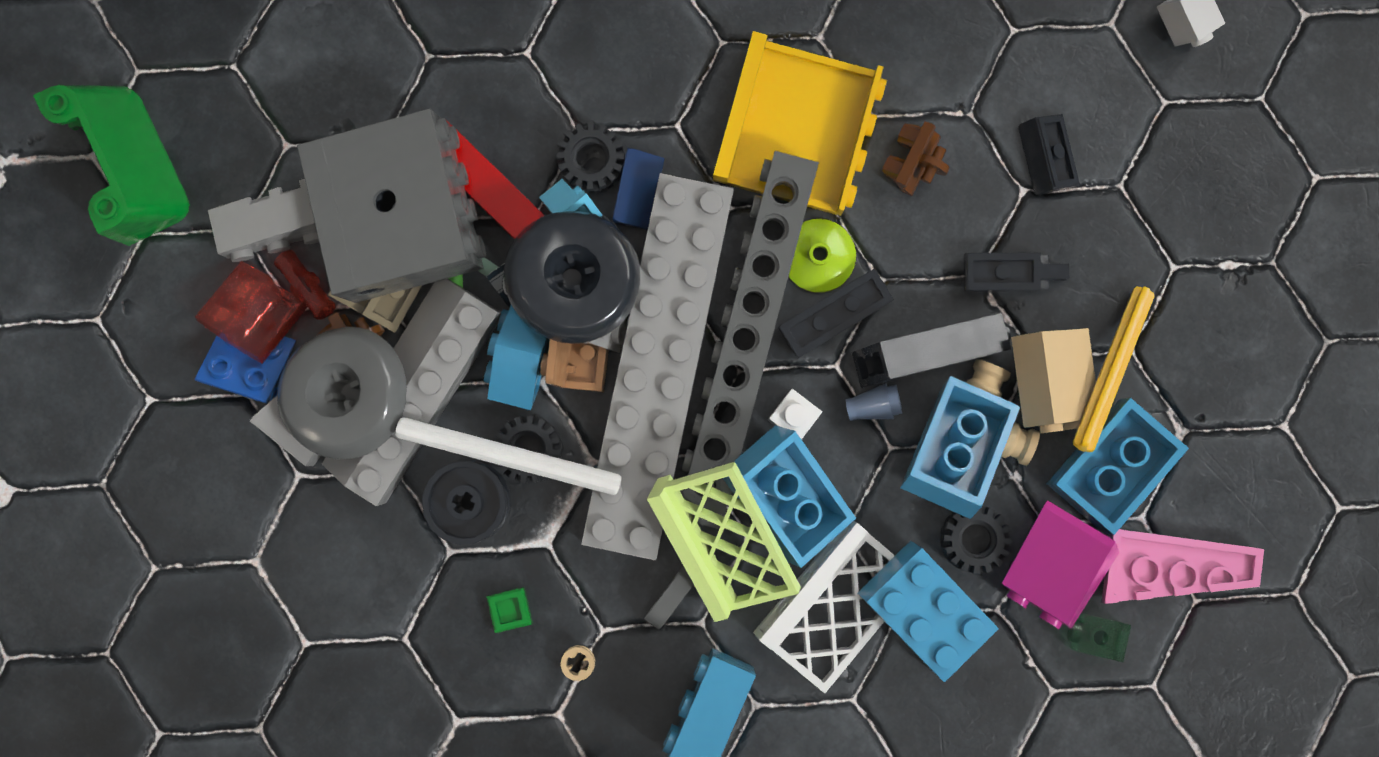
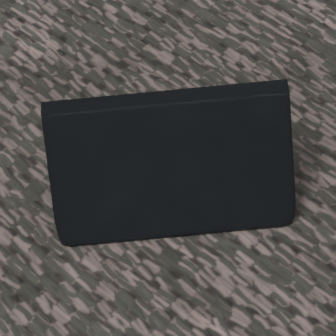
[1018,114,1080,195]

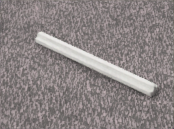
[395,417,621,495]

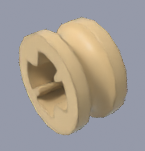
[560,645,595,681]

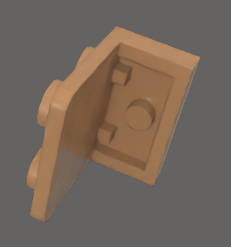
[541,339,609,392]

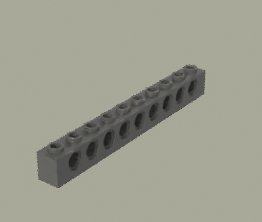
[680,151,819,529]

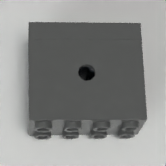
[297,109,486,303]

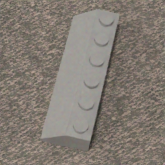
[322,278,501,506]

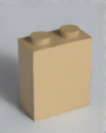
[1011,328,1096,433]

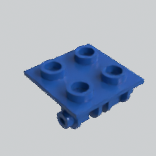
[195,318,296,404]

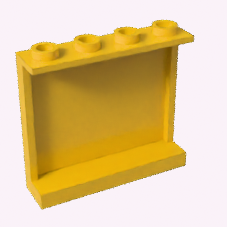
[713,31,887,216]

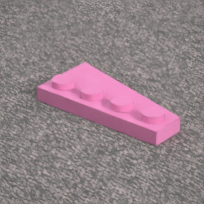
[1101,529,1264,604]

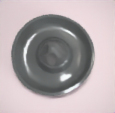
[277,327,407,459]

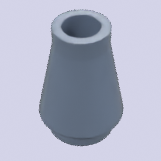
[845,383,903,421]

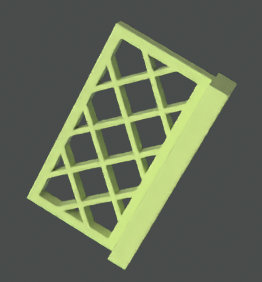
[647,462,801,622]

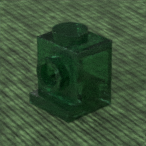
[1067,613,1131,662]

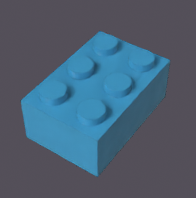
[900,376,1021,519]
[1047,398,1189,535]
[723,425,856,568]
[857,541,999,682]
[662,648,756,757]

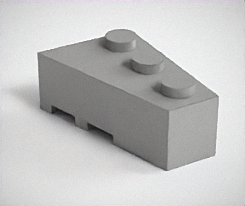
[208,179,319,262]

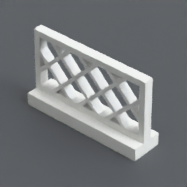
[753,521,895,693]

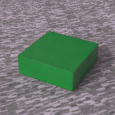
[486,587,533,633]

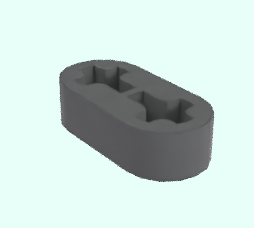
[644,566,694,630]

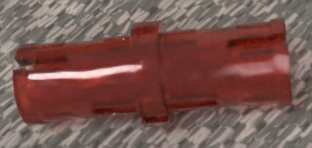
[274,250,336,320]

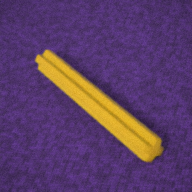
[1073,286,1154,452]

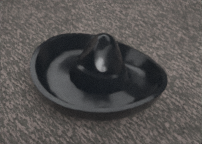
[504,211,640,344]

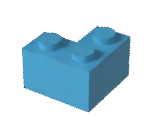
[484,305,550,410]

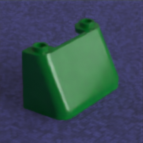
[33,85,190,246]

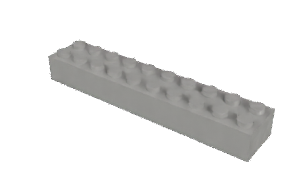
[581,173,734,560]

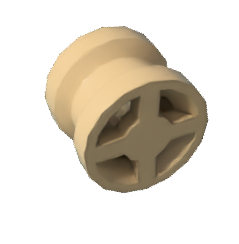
[966,359,1011,398]
[1001,422,1040,466]

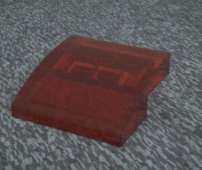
[195,261,307,364]

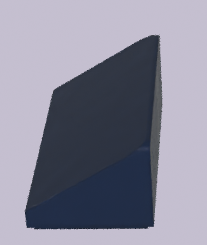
[613,148,665,231]

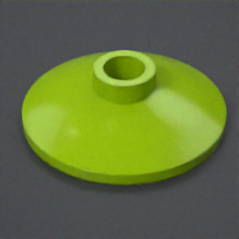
[788,219,856,293]

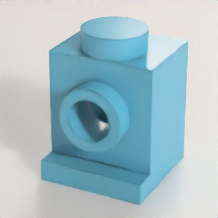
[539,179,602,217]

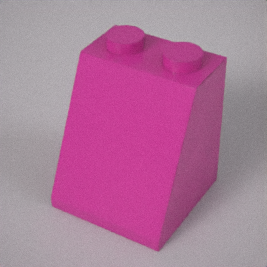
[1002,500,1120,629]

